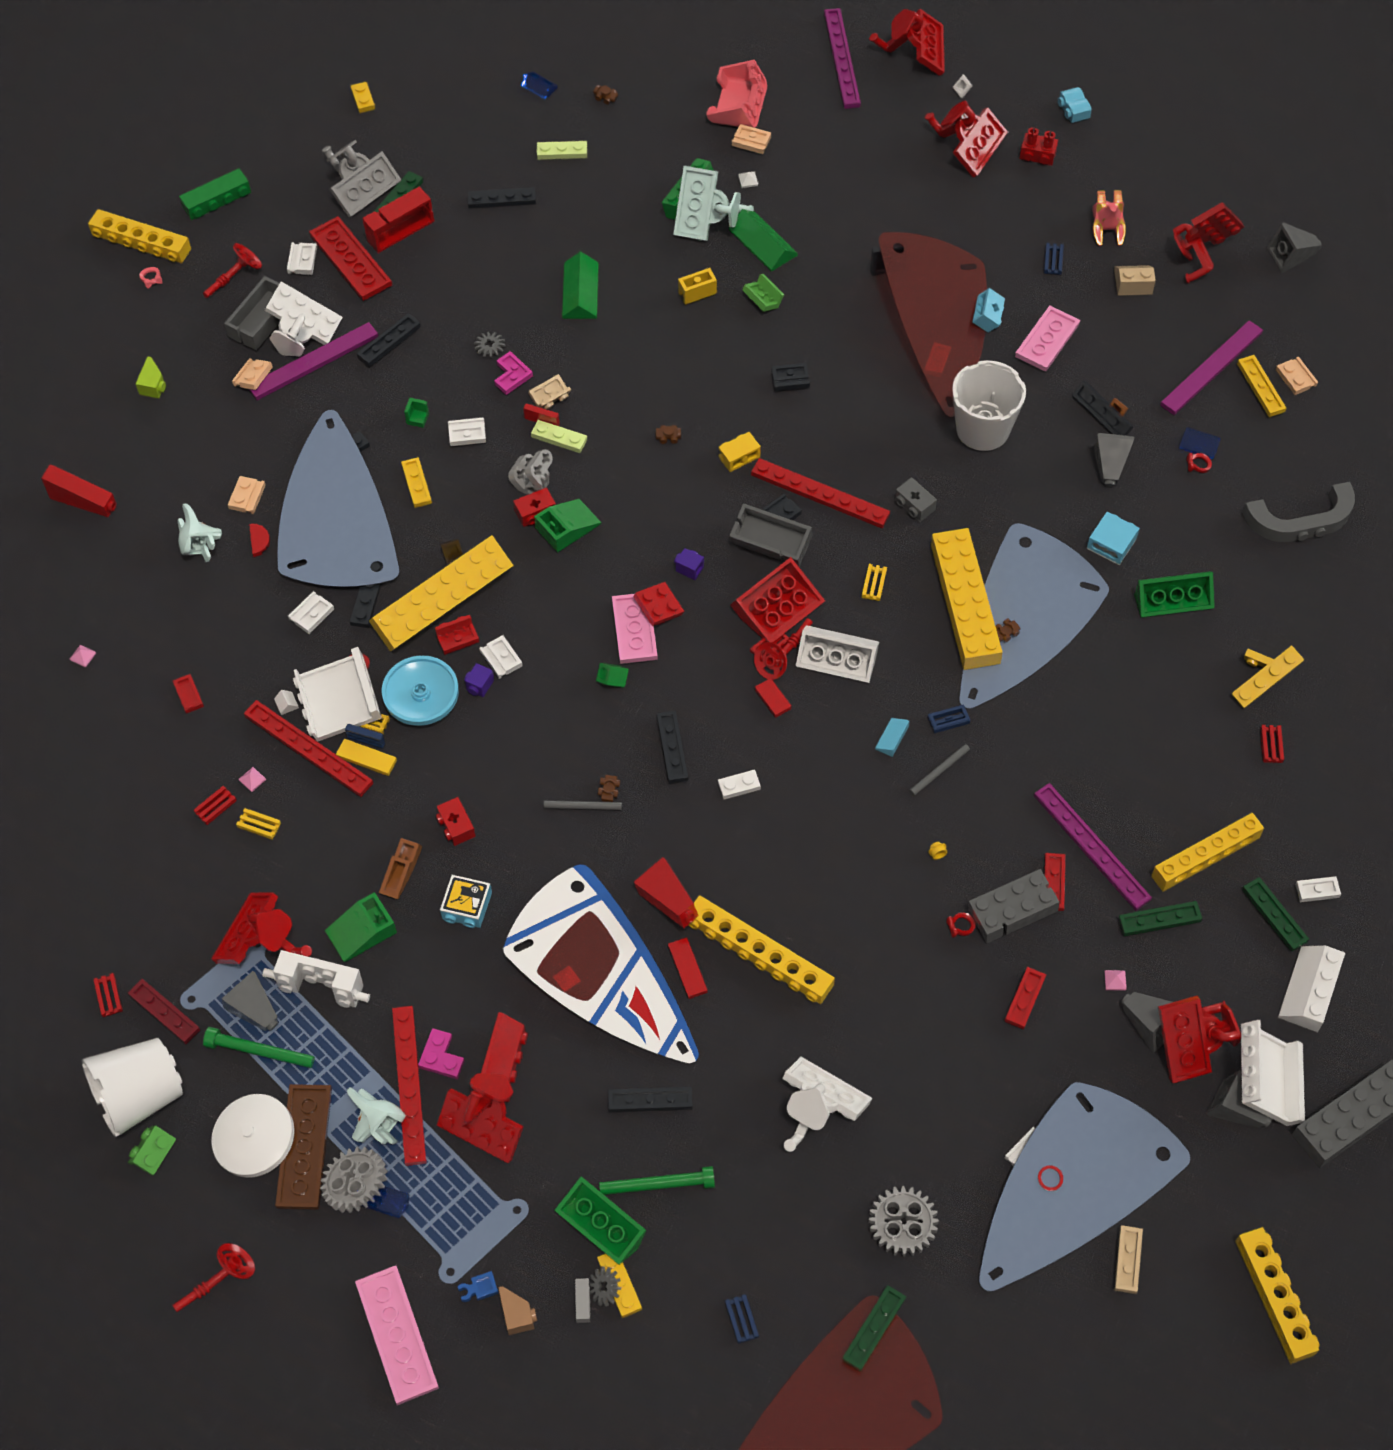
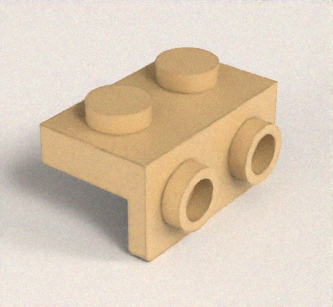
[528,374,571,410]

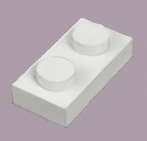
[718,770,761,800]
[1295,877,1341,902]

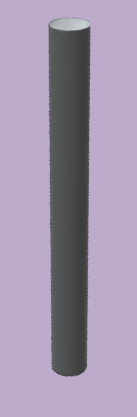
[909,744,970,796]
[544,800,622,810]

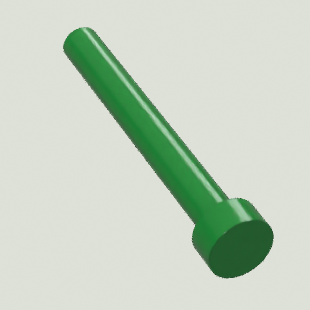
[203,1027,315,1068]
[599,1166,715,1195]

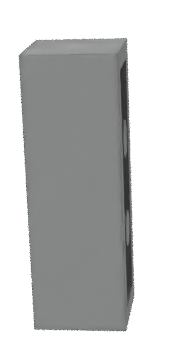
[575,1278,590,1323]

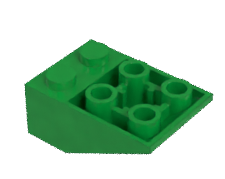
[534,499,601,552]
[325,892,397,963]

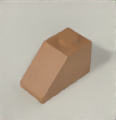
[499,1286,537,1335]

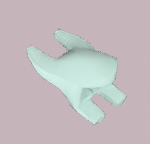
[178,504,222,562]
[347,1087,406,1145]

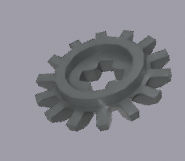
[474,332,505,358]
[589,1266,621,1306]

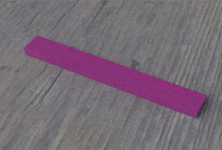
[824,8,861,109]
[1160,320,1263,415]
[249,322,378,400]
[1034,783,1152,911]

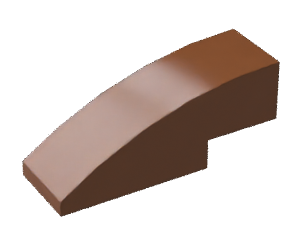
[379,838,423,899]

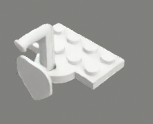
[265,282,342,356]
[783,1057,872,1152]

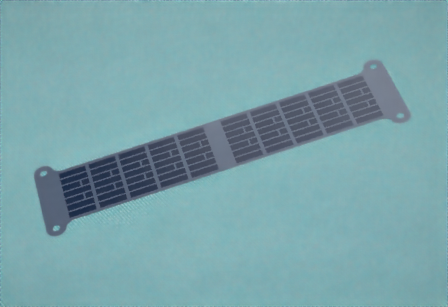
[180,945,529,1284]

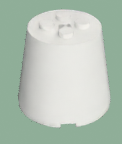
[952,361,1026,451]
[82,1038,183,1137]

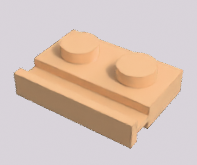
[732,124,771,154]
[1276,356,1318,395]
[232,358,273,390]
[228,476,266,514]

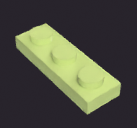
[537,141,587,160]
[531,420,587,453]

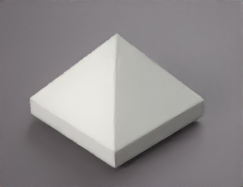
[953,75,972,98]
[738,172,758,188]

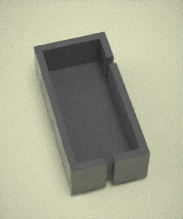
[224,276,280,350]
[730,503,813,567]
[968,869,1059,944]

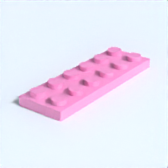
[355,1266,439,1405]

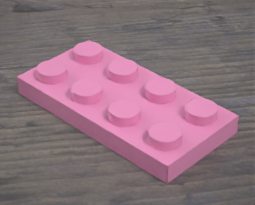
[1015,306,1080,372]
[612,594,658,664]

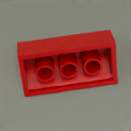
[481,1012,528,1104]

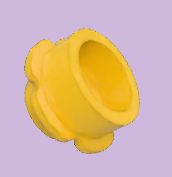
[928,842,947,860]

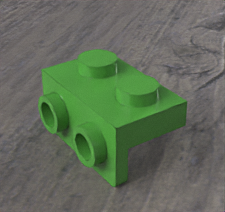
[742,274,784,311]
[128,1125,176,1176]

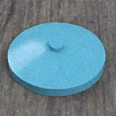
[382,656,459,726]

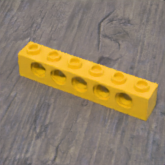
[88,209,191,263]
[1151,813,1264,892]
[1235,1227,1319,1364]

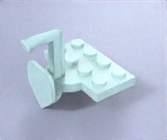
[673,166,754,240]

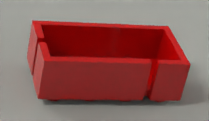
[362,186,434,253]

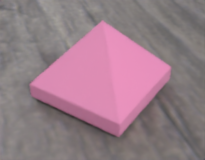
[70,645,96,668]
[238,767,266,792]
[1104,970,1126,991]

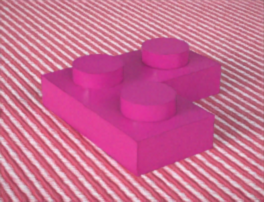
[494,351,533,395]
[418,1028,465,1079]

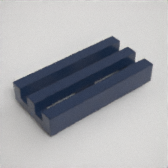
[1044,243,1064,275]
[927,704,970,733]
[345,724,385,749]
[725,1294,759,1344]

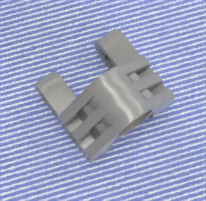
[508,449,553,495]

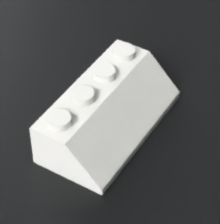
[796,625,879,683]
[1278,946,1345,1032]

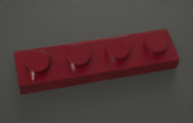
[128,979,200,1044]

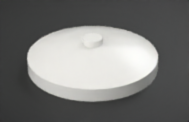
[212,1094,294,1177]

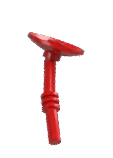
[203,243,262,298]
[754,618,813,680]
[172,1243,255,1312]

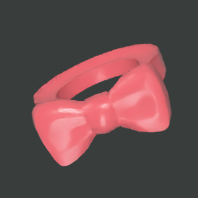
[140,267,162,289]

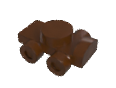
[594,85,618,105]
[656,425,681,444]
[995,618,1021,642]
[598,775,620,802]

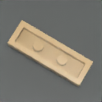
[1114,1225,1143,1294]

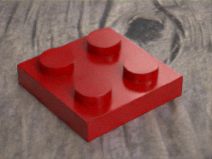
[633,582,684,626]

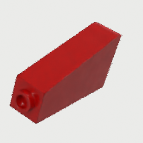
[41,464,117,517]
[634,857,699,928]

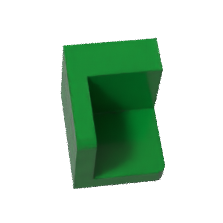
[404,398,429,428]
[596,663,629,687]

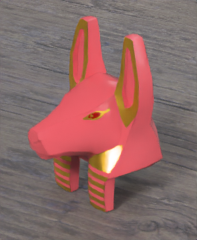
[1092,190,1125,246]

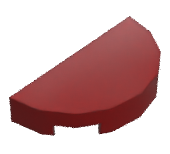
[250,524,270,557]

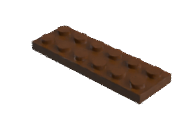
[275,1084,332,1210]

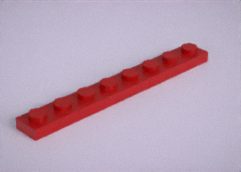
[751,458,890,528]
[244,700,374,797]
[392,1006,427,1166]

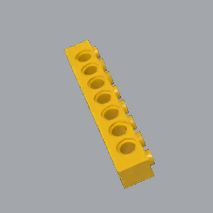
[688,895,835,1004]

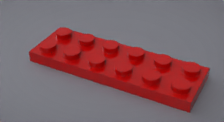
[309,216,392,301]

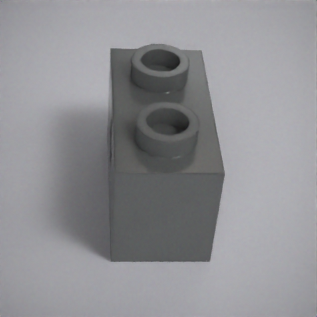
[895,477,937,522]

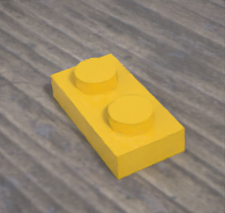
[351,82,375,113]
[1244,649,1274,667]

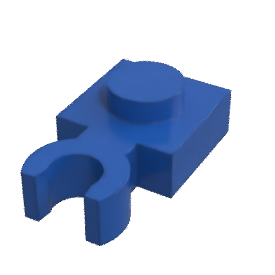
[458,1271,499,1302]

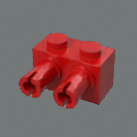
[1020,127,1058,166]

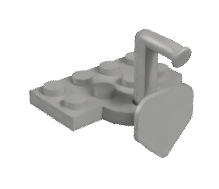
[322,140,401,217]

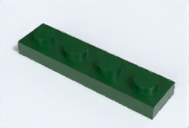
[374,171,423,212]
[1242,877,1309,952]
[1118,901,1202,936]
[842,1285,906,1372]

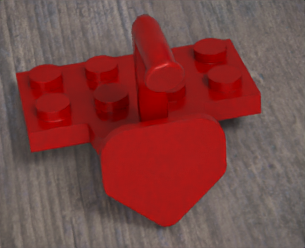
[869,9,945,76]
[925,100,1008,177]
[1173,202,1245,283]
[211,892,312,964]
[1158,996,1241,1083]
[437,1073,524,1164]

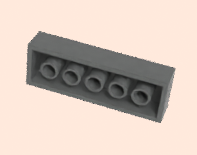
[1292,1059,1393,1168]

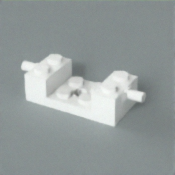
[262,950,370,1008]

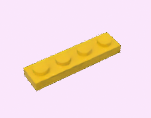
[1237,355,1286,417]
[1231,646,1304,709]

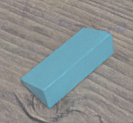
[875,718,909,757]

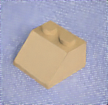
[1114,265,1156,295]

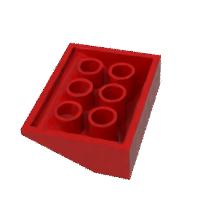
[730,557,825,642]

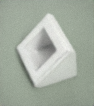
[274,690,299,715]

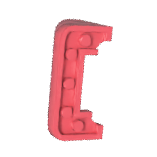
[707,59,767,128]

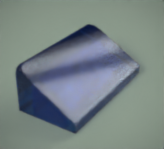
[521,72,558,99]
[1179,427,1221,459]
[361,1186,410,1218]

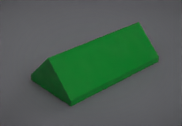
[729,209,798,272]
[562,251,599,319]
[1135,571,1214,617]
[555,1176,647,1265]

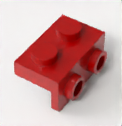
[435,615,480,655]

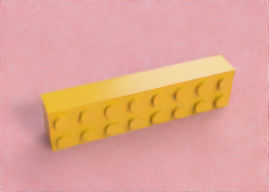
[931,528,1003,670]
[369,535,514,652]

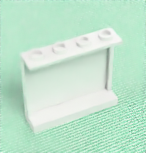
[293,647,382,742]
[1241,1020,1305,1126]

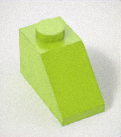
[136,356,166,398]

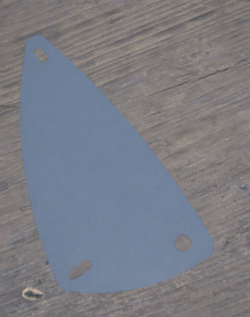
[278,410,399,587]
[959,523,1109,708]
[979,1082,1190,1291]

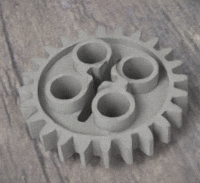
[320,1147,387,1213]
[869,1186,939,1257]

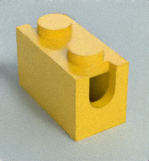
[678,268,717,304]
[719,432,761,472]

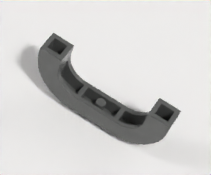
[1243,482,1355,542]

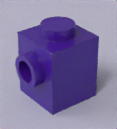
[674,548,704,580]
[464,663,494,697]

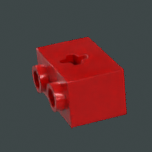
[513,487,556,527]
[436,797,476,846]

